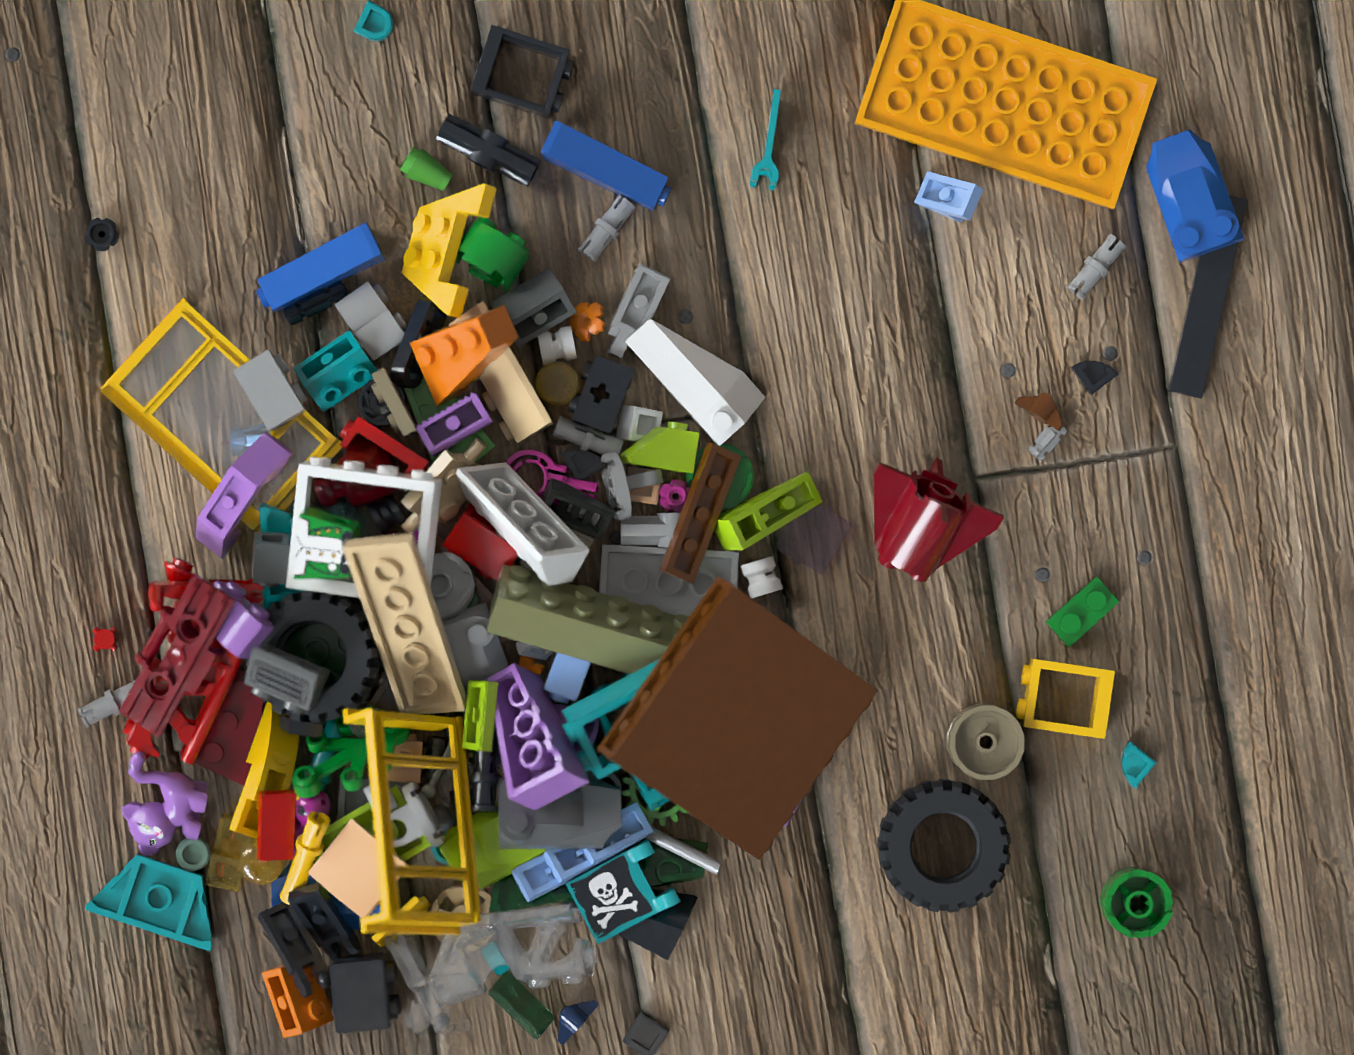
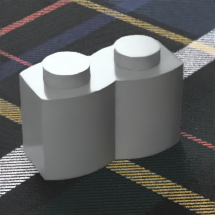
[335,281,408,362]

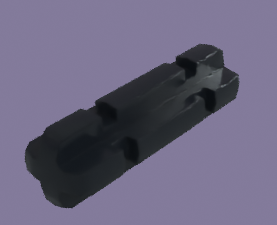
[283,281,348,325]

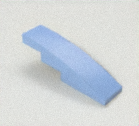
[512,802,653,902]

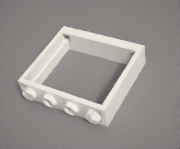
[286,456,442,598]

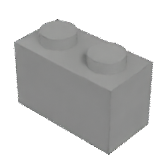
[233,350,308,432]

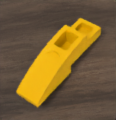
[229,702,299,839]

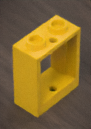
[1016,658,1115,739]

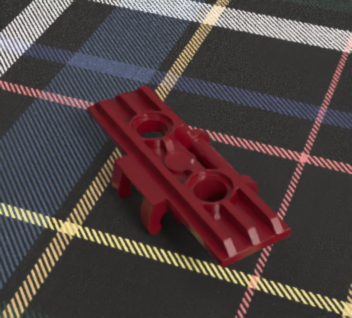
[119,574,236,738]

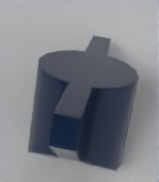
[557,1000,599,1046]

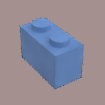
[544,653,591,704]

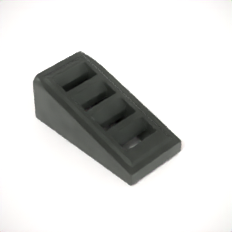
[541,478,615,540]

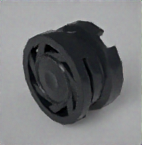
[358,380,407,427]

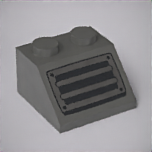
[244,643,331,714]

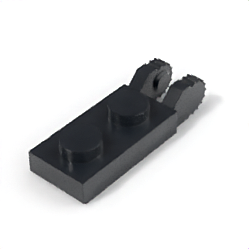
[288,882,361,961]
[257,902,331,998]

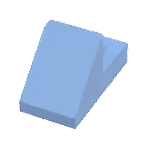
[914,171,984,222]

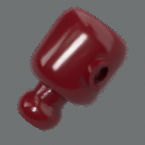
[314,444,399,508]

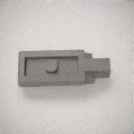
[607,263,670,358]

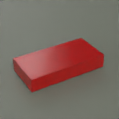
[257,789,296,861]

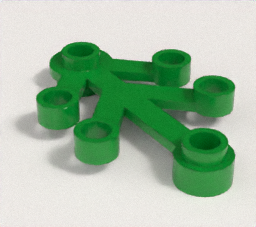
[292,716,411,798]

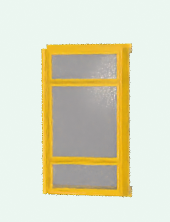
[100,298,343,532]

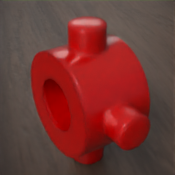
[92,627,118,652]

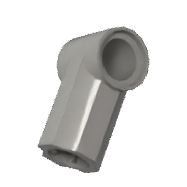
[621,513,680,548]

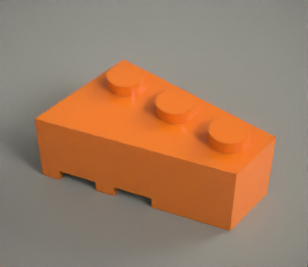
[410,305,518,406]

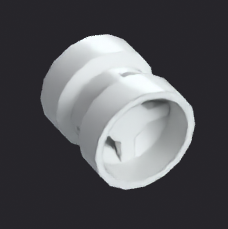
[538,326,577,365]
[741,556,783,598]

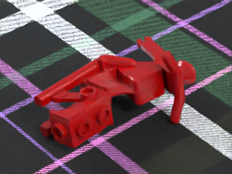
[123,557,264,765]

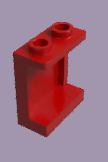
[339,416,433,491]

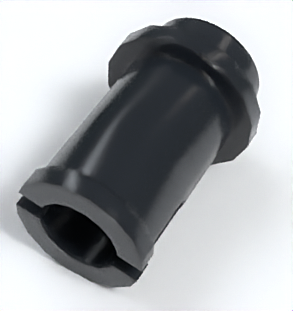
[422,735,448,780]

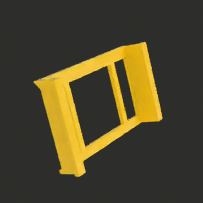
[343,708,481,935]

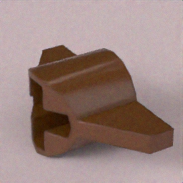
[1015,393,1063,431]

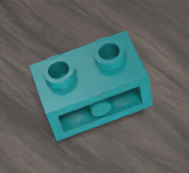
[293,330,378,412]

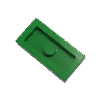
[1045,576,1119,647]

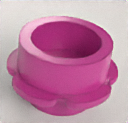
[659,479,690,513]

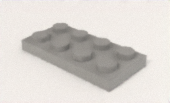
[599,544,739,617]

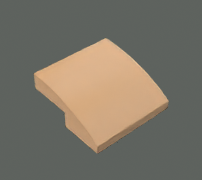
[308,819,408,918]

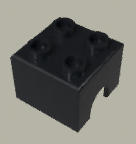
[329,952,401,1034]

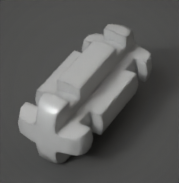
[1028,427,1067,461]

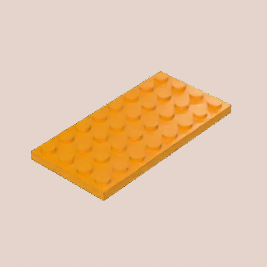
[854,0,1157,210]

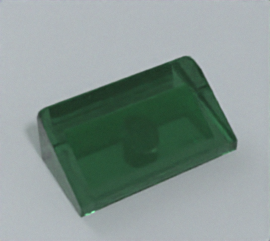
[488,971,554,1040]

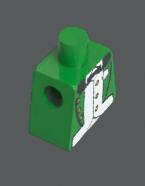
[294,507,361,579]

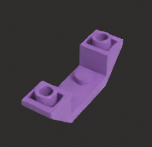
[196,432,293,559]

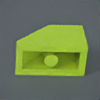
[619,421,699,473]

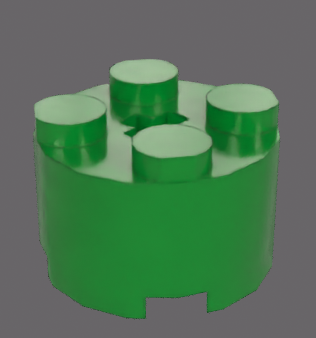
[455,217,530,292]
[1100,867,1173,938]

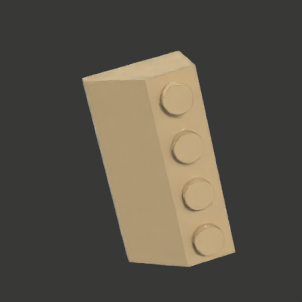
[449,301,554,445]

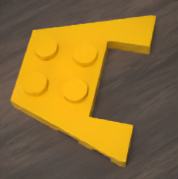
[401,184,497,319]

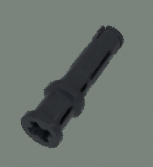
[469,721,500,813]

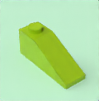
[714,472,823,551]

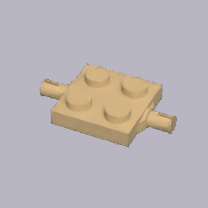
[401,438,487,534]

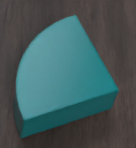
[1121,741,1157,789]

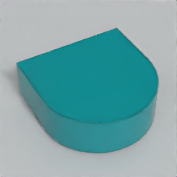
[353,1,394,42]

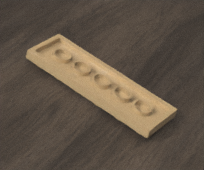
[343,534,467,715]

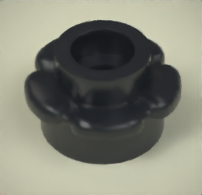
[85,218,119,251]

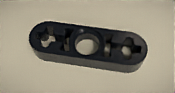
[390,295,447,389]

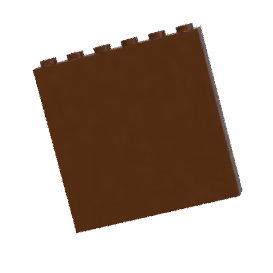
[597,576,878,860]

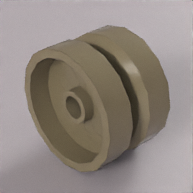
[946,704,1024,780]

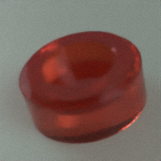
[345,440,382,469]

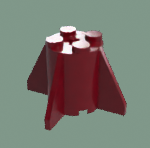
[873,457,1004,582]

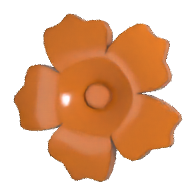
[568,302,606,342]

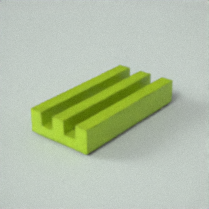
[462,679,498,752]

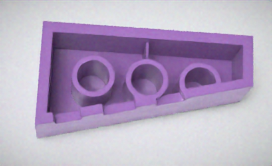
[488,663,589,810]

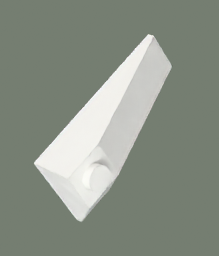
[625,318,766,446]

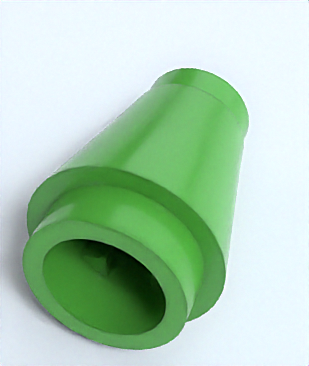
[400,147,453,191]

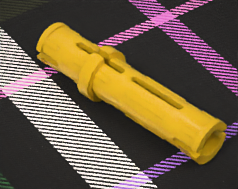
[280,811,330,905]

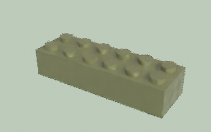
[486,564,689,674]

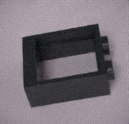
[470,25,575,119]

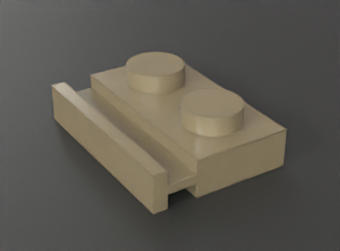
[371,368,418,438]

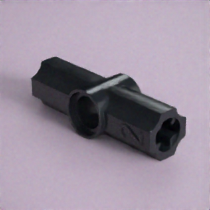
[436,114,541,187]

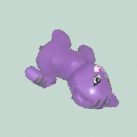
[122,751,208,856]

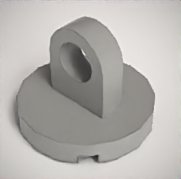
[601,451,663,521]
[391,781,446,848]

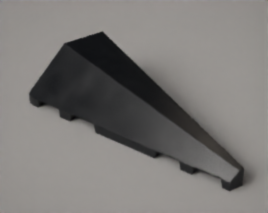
[560,889,698,961]

